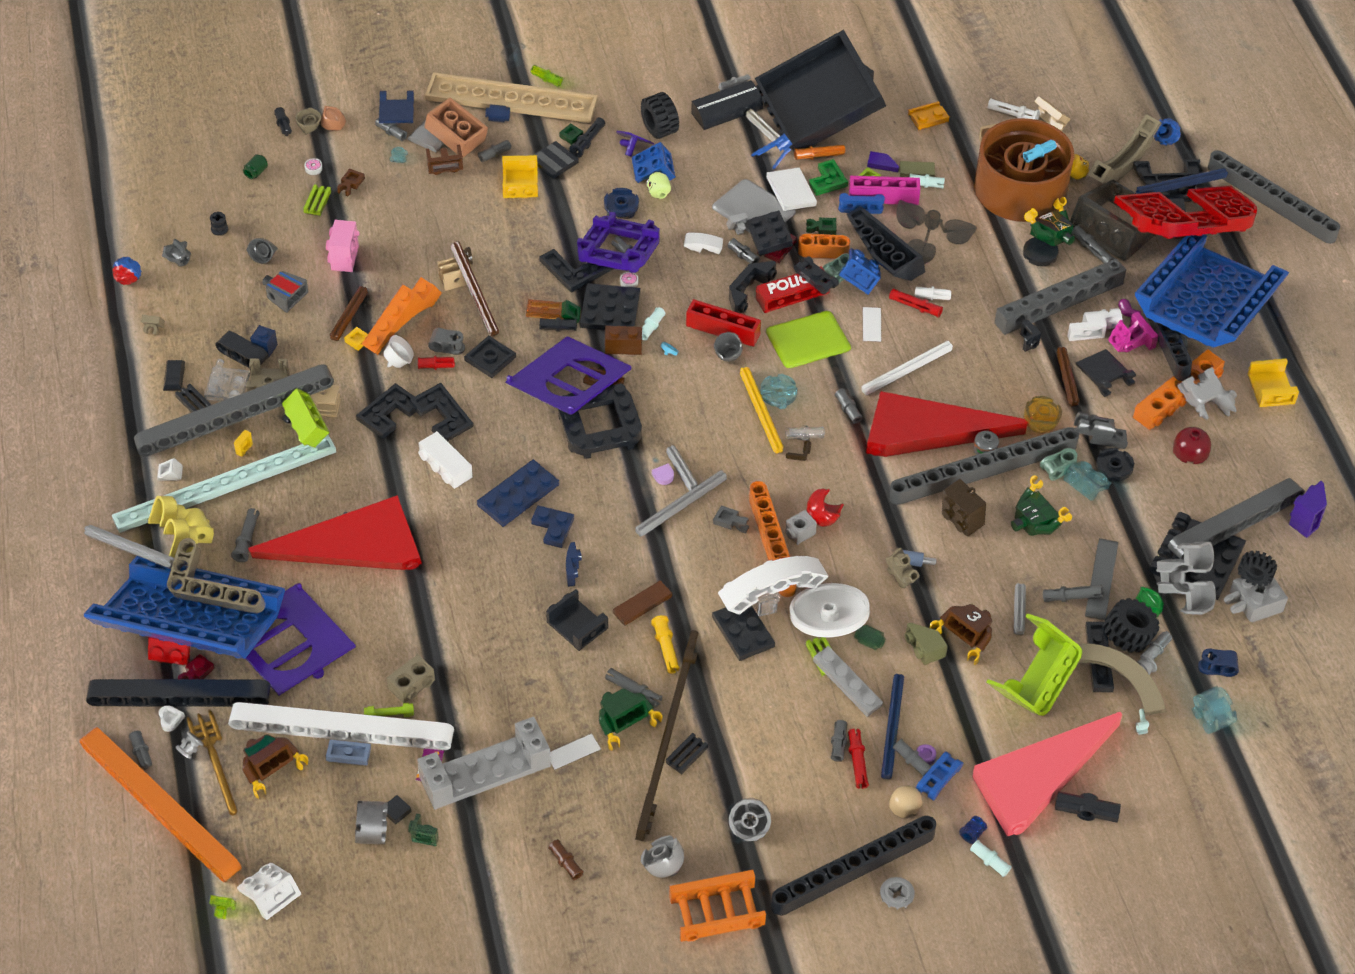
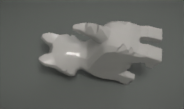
[1177,367,1237,420]

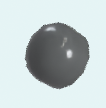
[714,332,743,362]

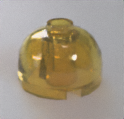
[1023,396,1062,433]

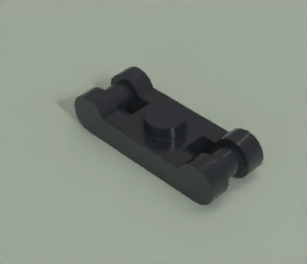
[794,256,839,294]

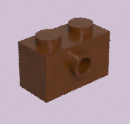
[605,326,642,355]

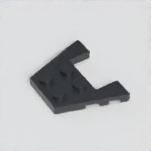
[1133,159,1201,202]

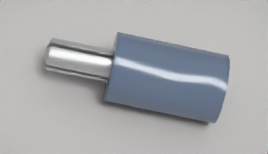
[903,550,936,567]

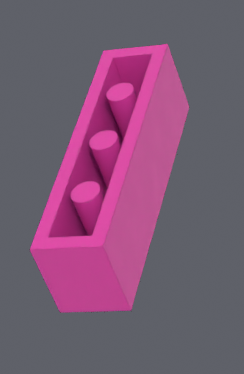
[849,176,920,205]

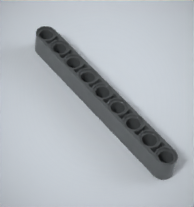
[1208,150,1340,244]
[1168,478,1305,559]

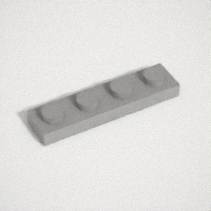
[813,646,883,717]

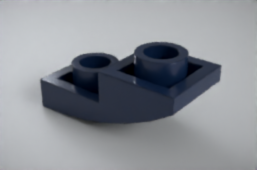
[566,542,582,587]

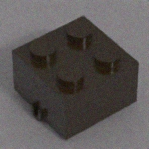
[942,479,986,537]

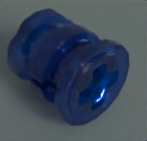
[959,816,987,844]

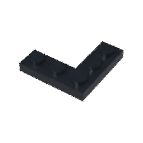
[539,249,614,293]

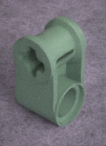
[822,254,849,283]
[1040,448,1077,481]

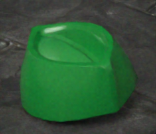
[1135,586,1164,617]

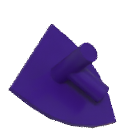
[616,131,654,157]

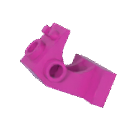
[1108,312,1159,352]

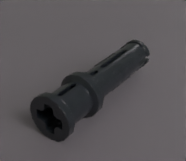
[569,117,606,158]

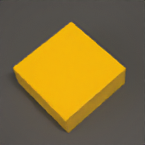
[344,327,368,351]
[234,430,253,457]

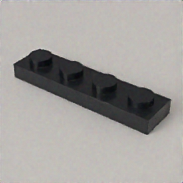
[1085,621,1114,692]

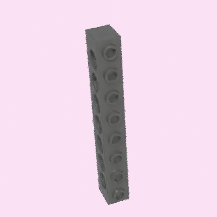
[995,258,1126,335]

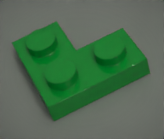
[809,159,848,196]

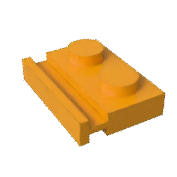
[908,101,949,130]

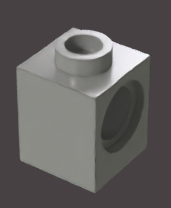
[785,510,817,545]

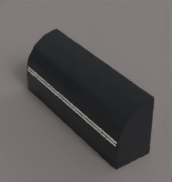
[691,80,763,130]

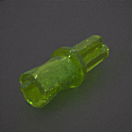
[530,65,563,87]

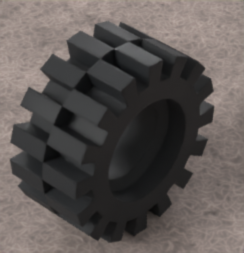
[1238,550,1277,586]

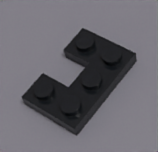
[356,383,416,439]
[410,383,474,441]

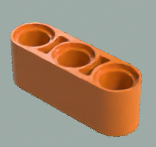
[798,234,850,259]

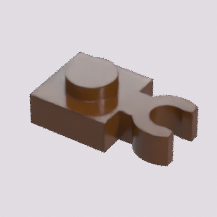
[337,168,365,197]

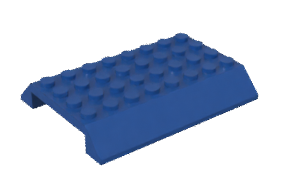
[1135,234,1289,348]
[84,556,285,659]

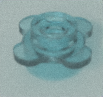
[389,147,408,163]

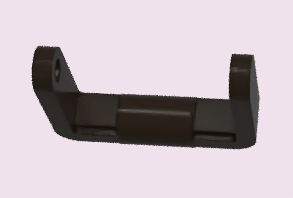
[786,432,812,461]

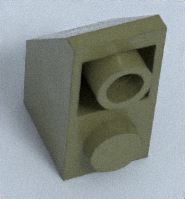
[905,623,947,665]

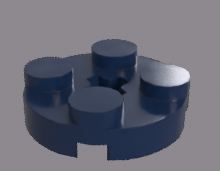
[604,188,639,218]

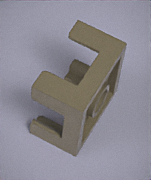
[246,359,290,392]

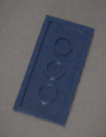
[477,459,559,527]

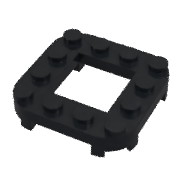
[558,384,642,459]

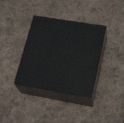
[386,795,412,825]

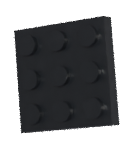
[580,283,641,330]

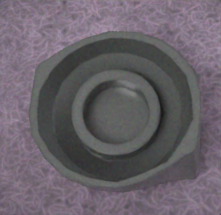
[246,238,278,264]

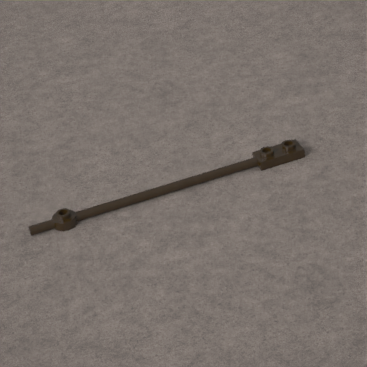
[635,630,699,841]

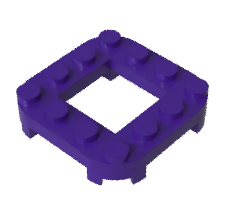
[577,212,660,273]

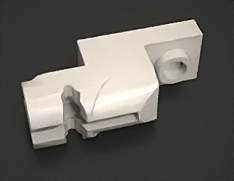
[1067,308,1122,341]

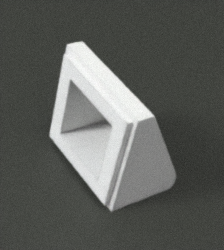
[157,458,183,481]

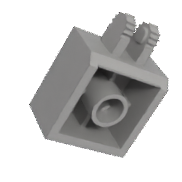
[1224,578,1288,623]

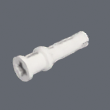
[988,98,1040,120]

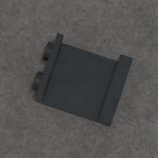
[546,589,608,651]

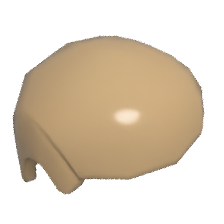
[889,785,923,818]

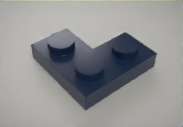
[531,505,574,548]

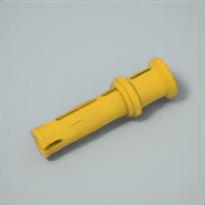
[651,615,680,674]

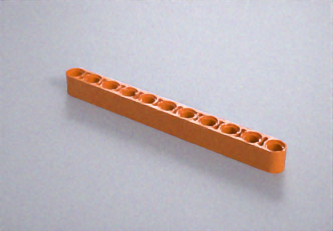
[79,727,242,882]

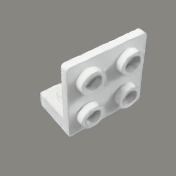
[237,863,301,920]

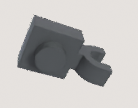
[713,505,749,533]

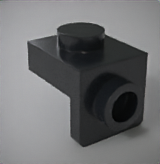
[1020,320,1041,352]

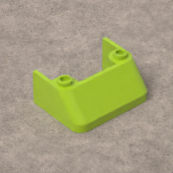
[986,613,1082,716]

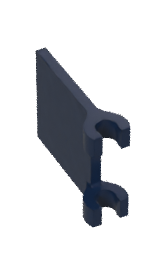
[379,90,414,123]

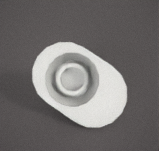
[383,335,414,368]

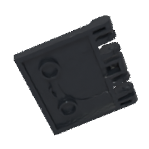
[1149,512,1246,600]

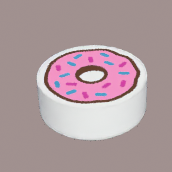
[305,159,322,175]
[620,272,638,287]

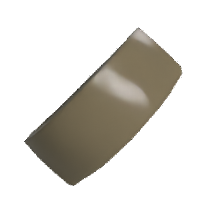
[295,108,321,135]

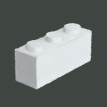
[418,432,472,489]

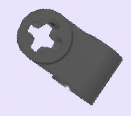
[428,328,465,355]

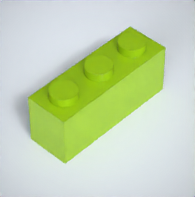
[282,388,330,448]

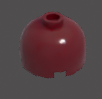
[1173,427,1212,464]

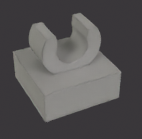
[726,212,748,235]

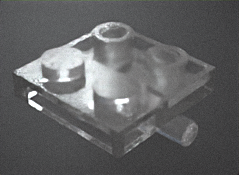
[204,359,250,401]

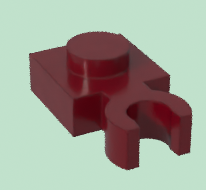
[178,654,215,679]

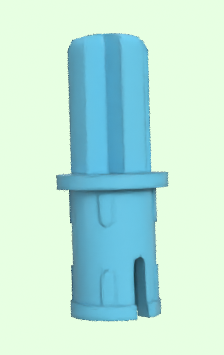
[1023,140,1057,163]

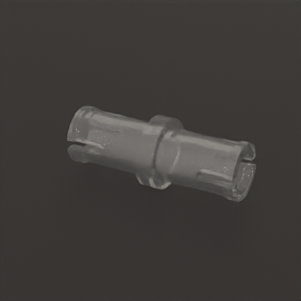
[785,425,825,440]

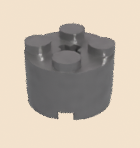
[355,801,388,844]

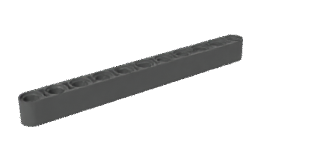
[134,364,334,457]
[889,427,1079,505]

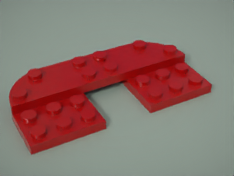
[1114,186,1257,239]

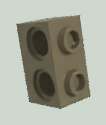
[387,654,435,703]

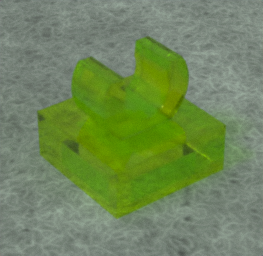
[209,895,237,919]

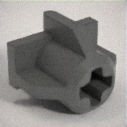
[162,239,191,267]

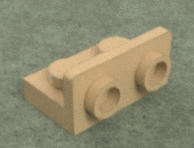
[1035,96,1070,131]

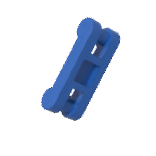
[838,193,885,214]
[916,751,963,801]

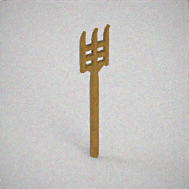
[186,710,237,816]

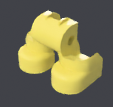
[148,496,214,558]

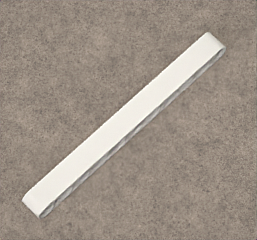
[228,702,454,750]

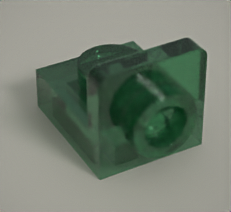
[408,813,439,846]

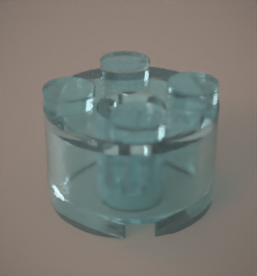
[1192,686,1237,734]

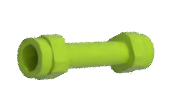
[364,703,414,717]

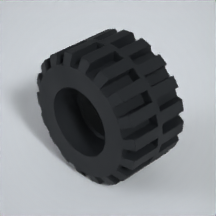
[641,92,679,139]
[1103,598,1160,653]

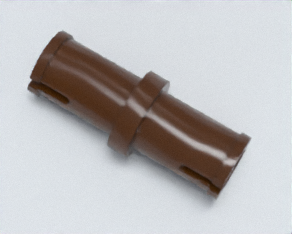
[548,839,584,880]

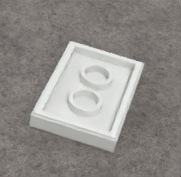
[766,168,817,211]

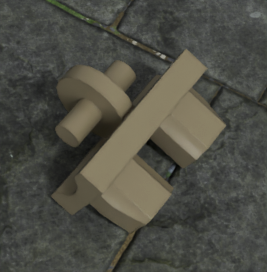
[885,548,920,588]

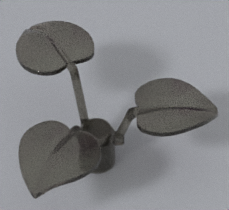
[896,200,977,264]

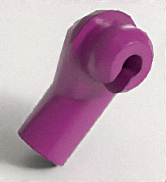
[1118,299,1141,317]

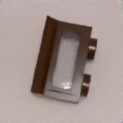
[426,144,463,175]

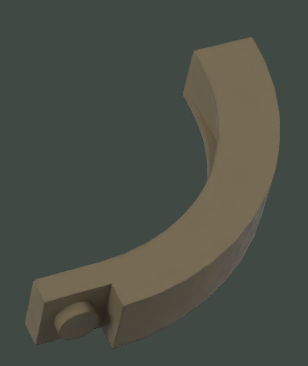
[1087,114,1162,185]
[1078,644,1167,716]

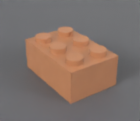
[424,97,488,157]

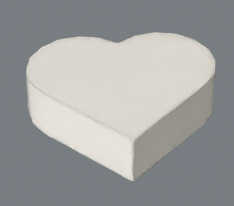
[159,706,185,732]

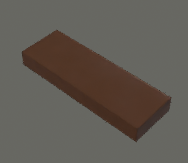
[613,580,672,626]

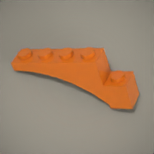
[361,277,442,355]

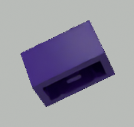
[1289,481,1327,538]

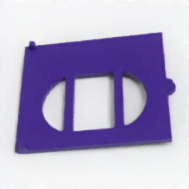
[505,336,632,415]
[245,583,356,696]

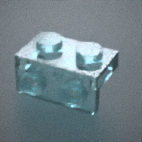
[1064,461,1111,501]

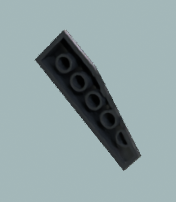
[847,206,925,281]

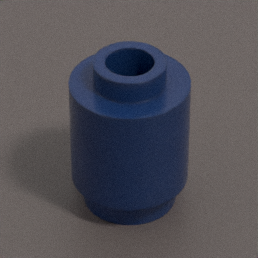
[485,104,510,123]

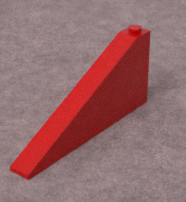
[866,391,1028,457]
[248,496,422,570]

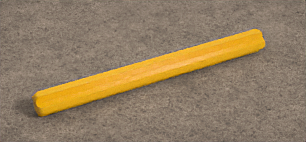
[740,367,784,454]

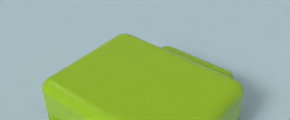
[766,311,851,368]

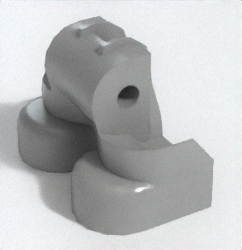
[1156,542,1216,615]

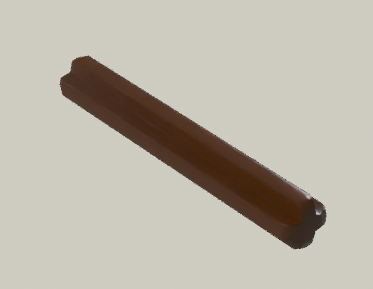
[330,286,368,341]
[1057,347,1079,406]

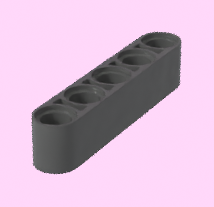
[1085,538,1119,620]

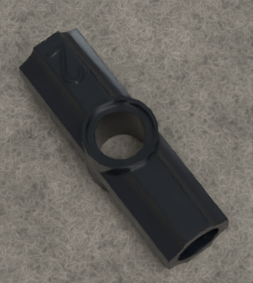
[1055,791,1121,823]

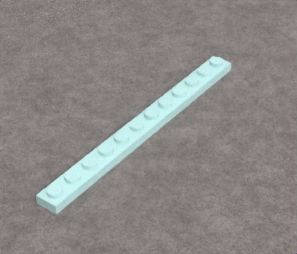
[112,435,336,533]

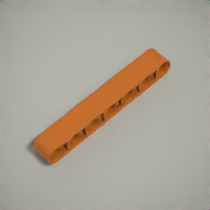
[749,481,797,597]

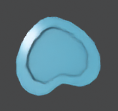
[660,342,679,355]

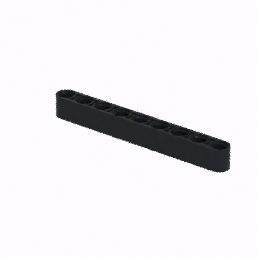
[86,679,271,707]
[771,815,936,916]

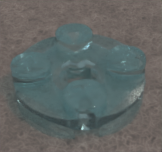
[760,374,798,409]

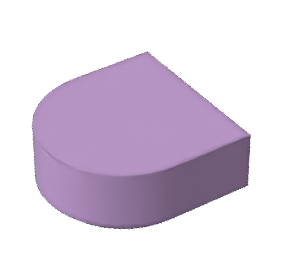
[652,463,674,485]

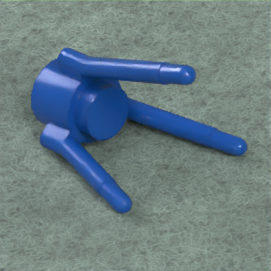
[751,134,792,169]

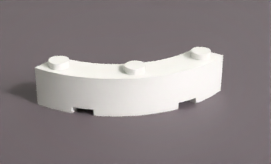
[718,556,829,615]

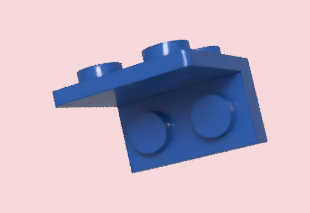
[632,142,676,183]
[839,248,881,295]

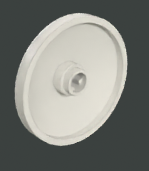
[790,583,870,637]

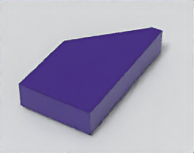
[867,151,899,172]

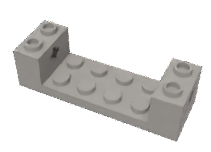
[417,716,551,810]

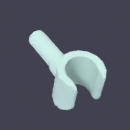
[1136,709,1149,735]

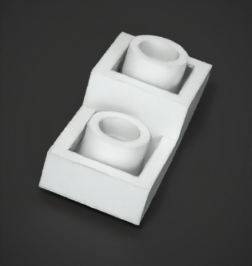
[684,233,723,254]

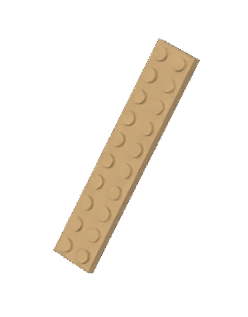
[425,72,598,123]

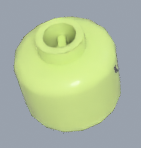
[646,172,671,199]

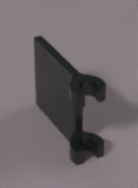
[1076,349,1136,397]

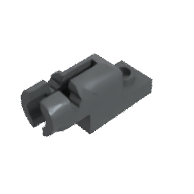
[1074,412,1128,449]

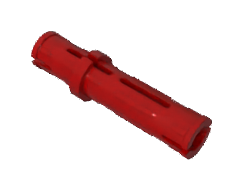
[889,289,943,318]
[848,728,869,789]

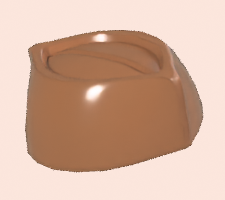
[320,106,346,131]

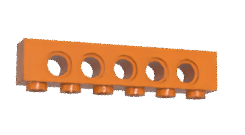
[1133,349,1225,430]

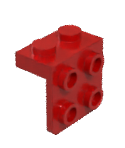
[148,637,190,665]

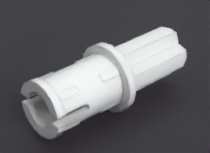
[915,286,951,301]

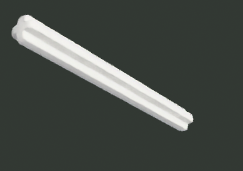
[861,341,953,395]

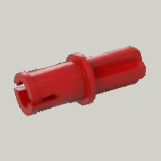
[418,355,455,370]

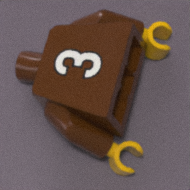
[930,604,993,665]

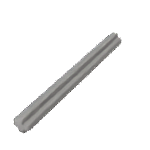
[635,470,727,537]
[84,525,174,569]

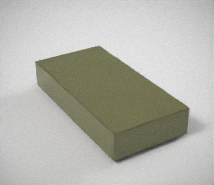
[900,161,935,177]

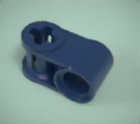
[1198,648,1239,677]

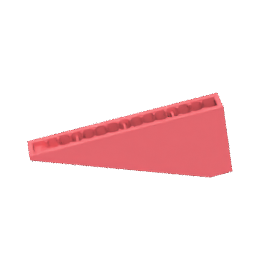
[972,712,1122,837]

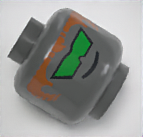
[973,431,999,455]

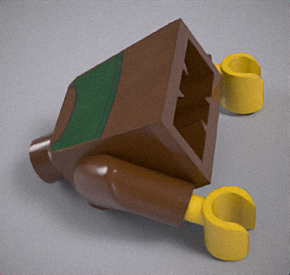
[242,734,308,799]

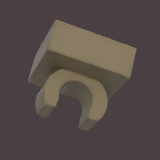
[141,315,165,335]

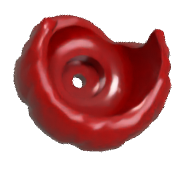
[806,488,844,527]

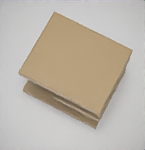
[437,257,467,291]
[310,385,341,417]

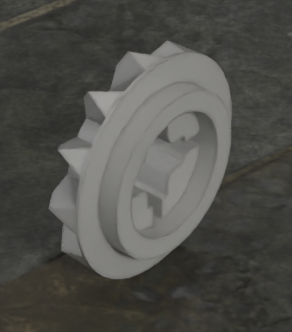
[880,877,915,910]

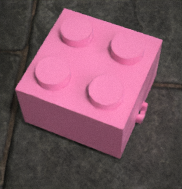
[326,220,359,272]

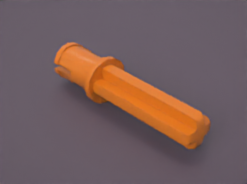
[794,145,845,160]

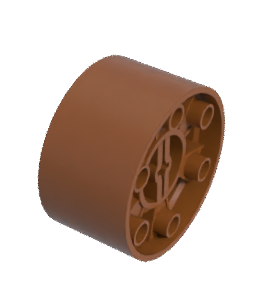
[974,118,1074,222]

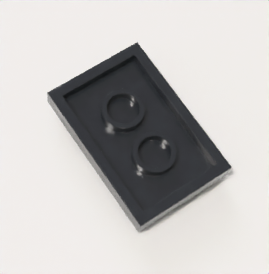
[746,210,793,256]
[712,605,775,661]

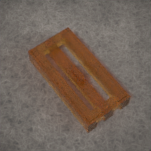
[526,299,563,319]

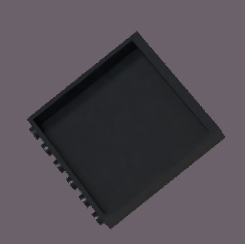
[755,29,886,151]

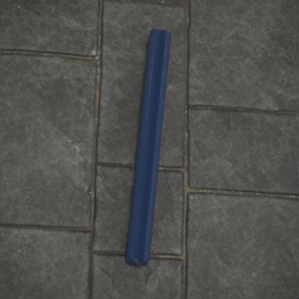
[1136,168,1228,194]
[881,674,904,780]

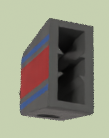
[262,271,309,313]

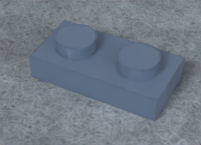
[326,739,371,766]

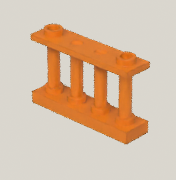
[669,870,766,942]

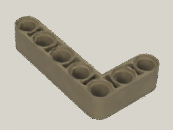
[167,538,266,613]

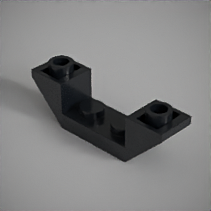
[729,261,777,314]

